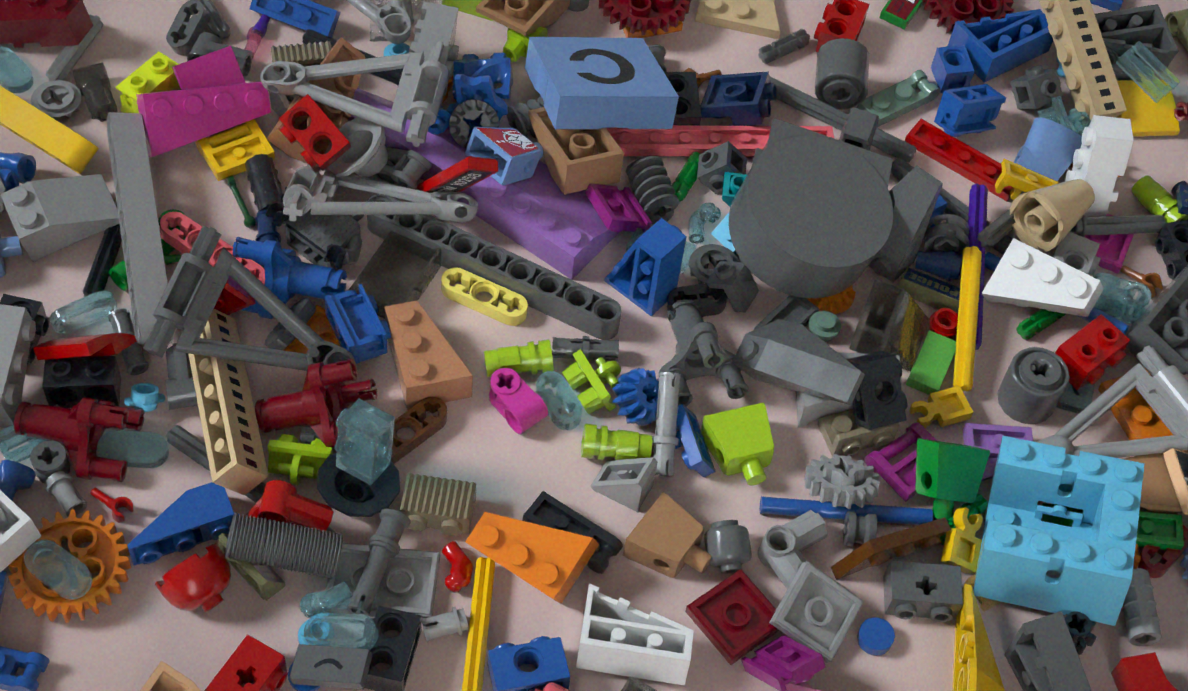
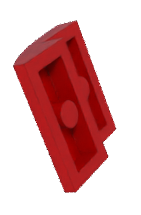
[33,333,137,360]

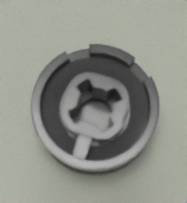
[924,214,969,255]

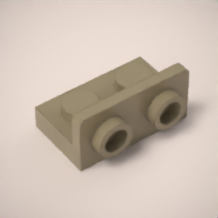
[817,409,900,457]

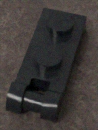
[522,491,623,574]

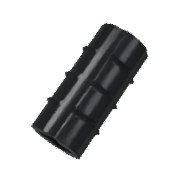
[245,154,284,212]

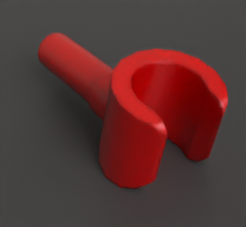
[90,487,134,523]

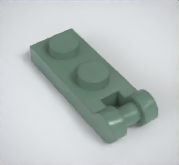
[857,70,941,127]

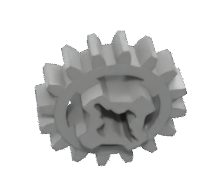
[804,454,880,509]

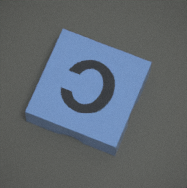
[525,37,679,129]

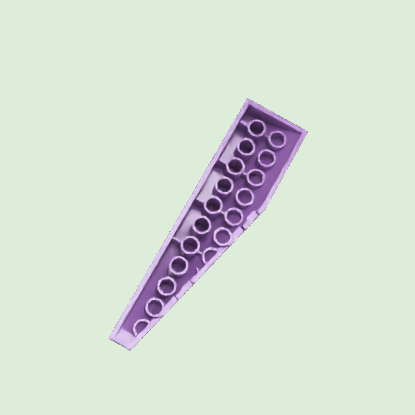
[348,88,620,280]

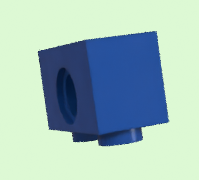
[487,636,570,691]

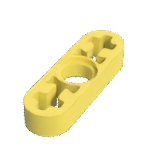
[441,268,528,326]

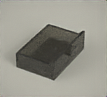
[349,231,441,319]

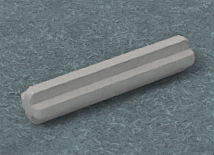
[46,14,103,81]

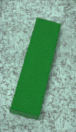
[1041,503,1184,550]

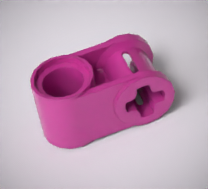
[489,368,548,434]

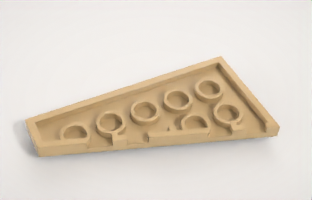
[695,0,780,40]

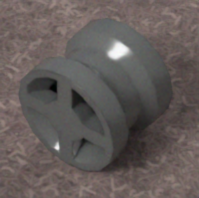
[30,440,71,484]
[843,511,877,546]

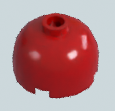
[155,543,231,612]

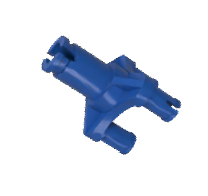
[233,237,347,319]

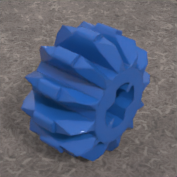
[612,368,659,426]

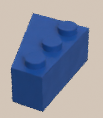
[948,9,1053,83]
[604,218,687,316]

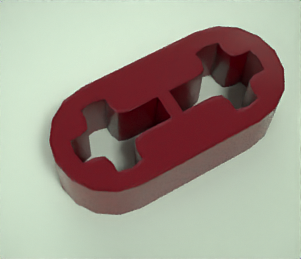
[1138,525,1188,578]

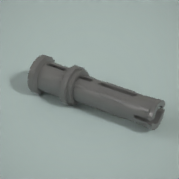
[347,508,411,617]

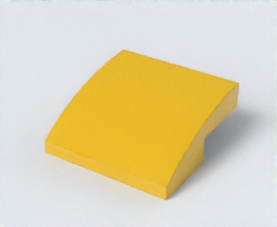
[1116,79,1180,136]

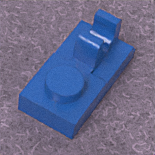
[675,404,716,477]

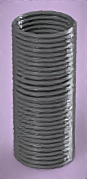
[225,512,343,579]

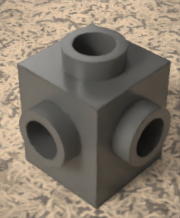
[1010,66,1063,110]
[697,141,747,194]

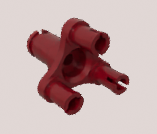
[255,358,378,449]
[14,397,145,482]

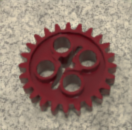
[598,0,691,35]
[922,0,1014,33]

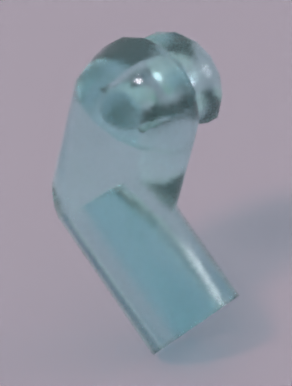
[689,203,721,244]
[299,581,352,618]

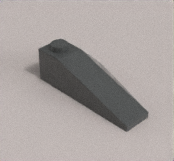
[868,165,943,283]
[1125,264,1188,373]
[732,319,865,405]

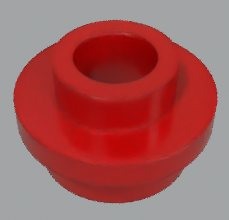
[928,308,958,338]

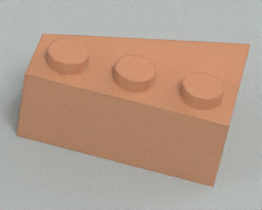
[385,301,473,410]

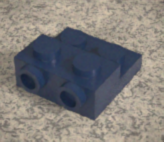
[700,71,777,126]

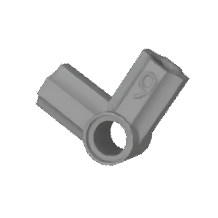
[758,510,828,589]

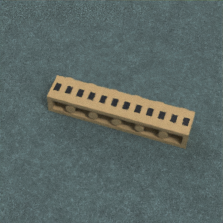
[1039,0,1127,126]
[188,309,269,495]

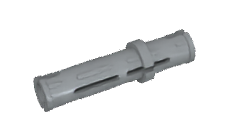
[652,372,681,476]

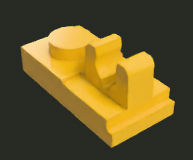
[995,158,1058,200]

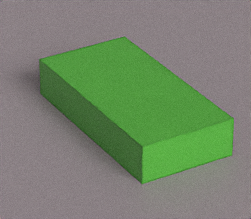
[906,330,956,395]

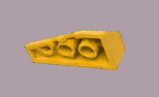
[952,584,1004,691]

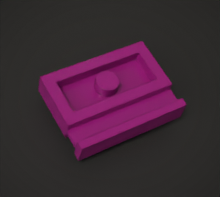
[585,183,652,233]
[741,635,826,691]

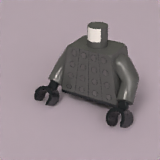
[265,201,364,271]

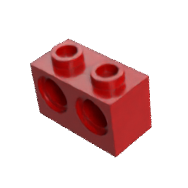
[814,0,870,52]
[279,94,351,171]

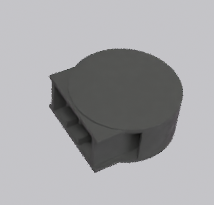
[729,118,893,298]

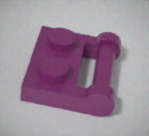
[865,422,937,502]

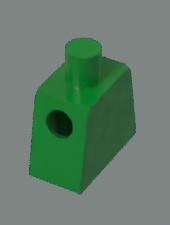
[915,438,990,520]

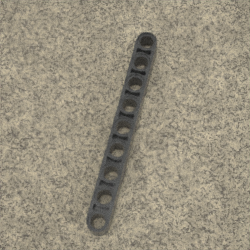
[367,194,622,340]

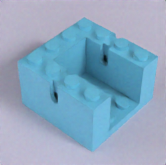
[973,436,1145,626]

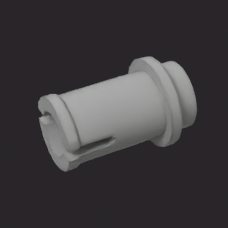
[46,471,87,516]
[421,607,469,642]

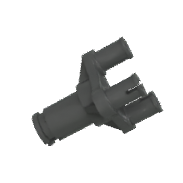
[659,300,748,406]

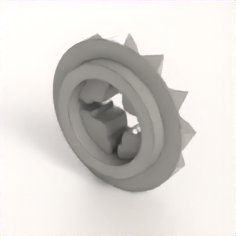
[31,80,83,121]

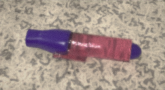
[244,14,270,57]

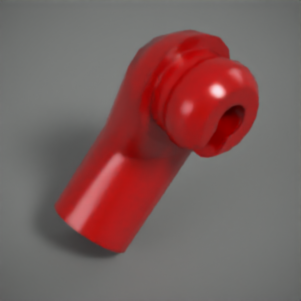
[442,541,473,593]

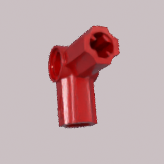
[246,480,334,535]

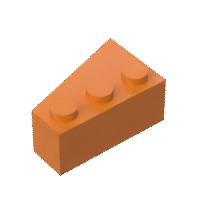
[465,512,599,604]

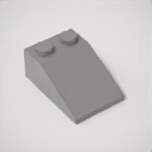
[0,174,119,262]

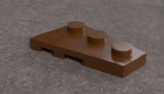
[831,517,951,580]

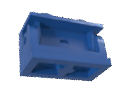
[934,84,1006,137]
[324,284,391,364]

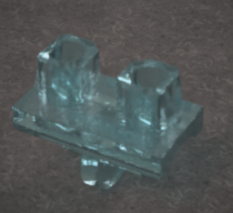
[1037,96,1091,136]

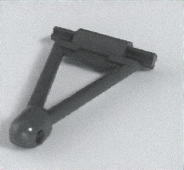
[143,226,356,371]

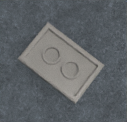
[323,543,440,618]

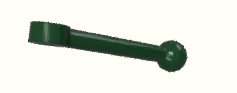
[226,175,256,228]

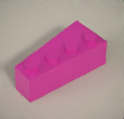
[136,82,271,158]

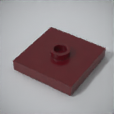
[685,569,780,665]

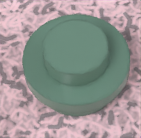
[809,311,841,342]

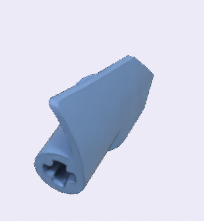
[1014,117,1082,195]

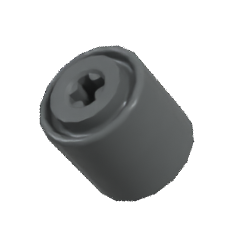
[815,39,869,109]
[997,347,1070,424]

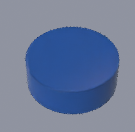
[857,617,895,656]

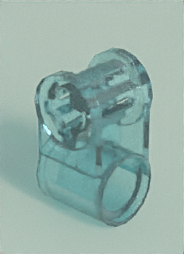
[1093,272,1152,324]

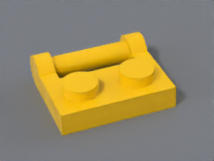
[195,119,275,181]

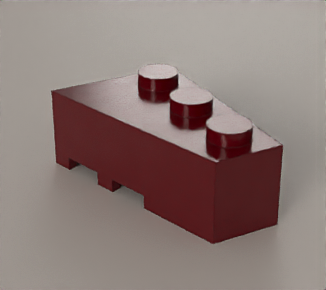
[0,0,93,48]

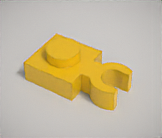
[909,385,974,428]
[941,507,983,574]

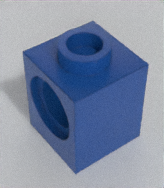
[931,45,975,93]

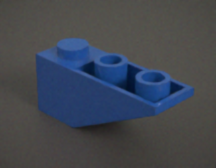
[127,482,234,566]

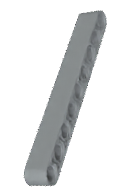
[107,112,174,345]

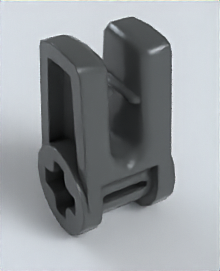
[377,147,432,190]

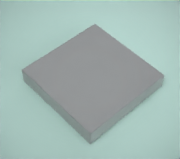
[769,561,864,663]

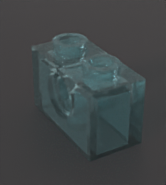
[335,398,395,485]

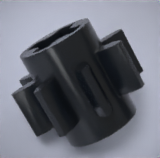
[1063,612,1097,655]

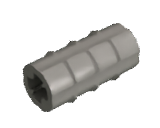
[1122,568,1162,646]

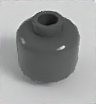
[704,520,752,574]

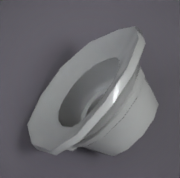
[325,117,389,177]

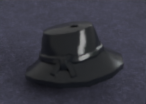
[317,448,400,517]

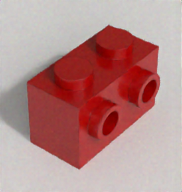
[1055,314,1130,390]

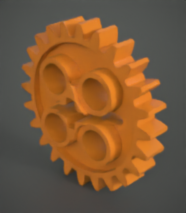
[8,509,131,623]

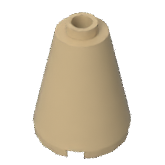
[1010,179,1095,251]

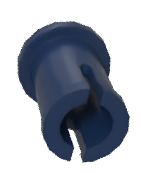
[255,210,281,243]

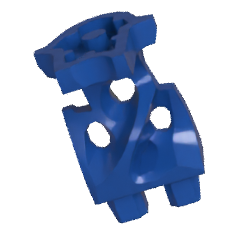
[447,53,513,134]

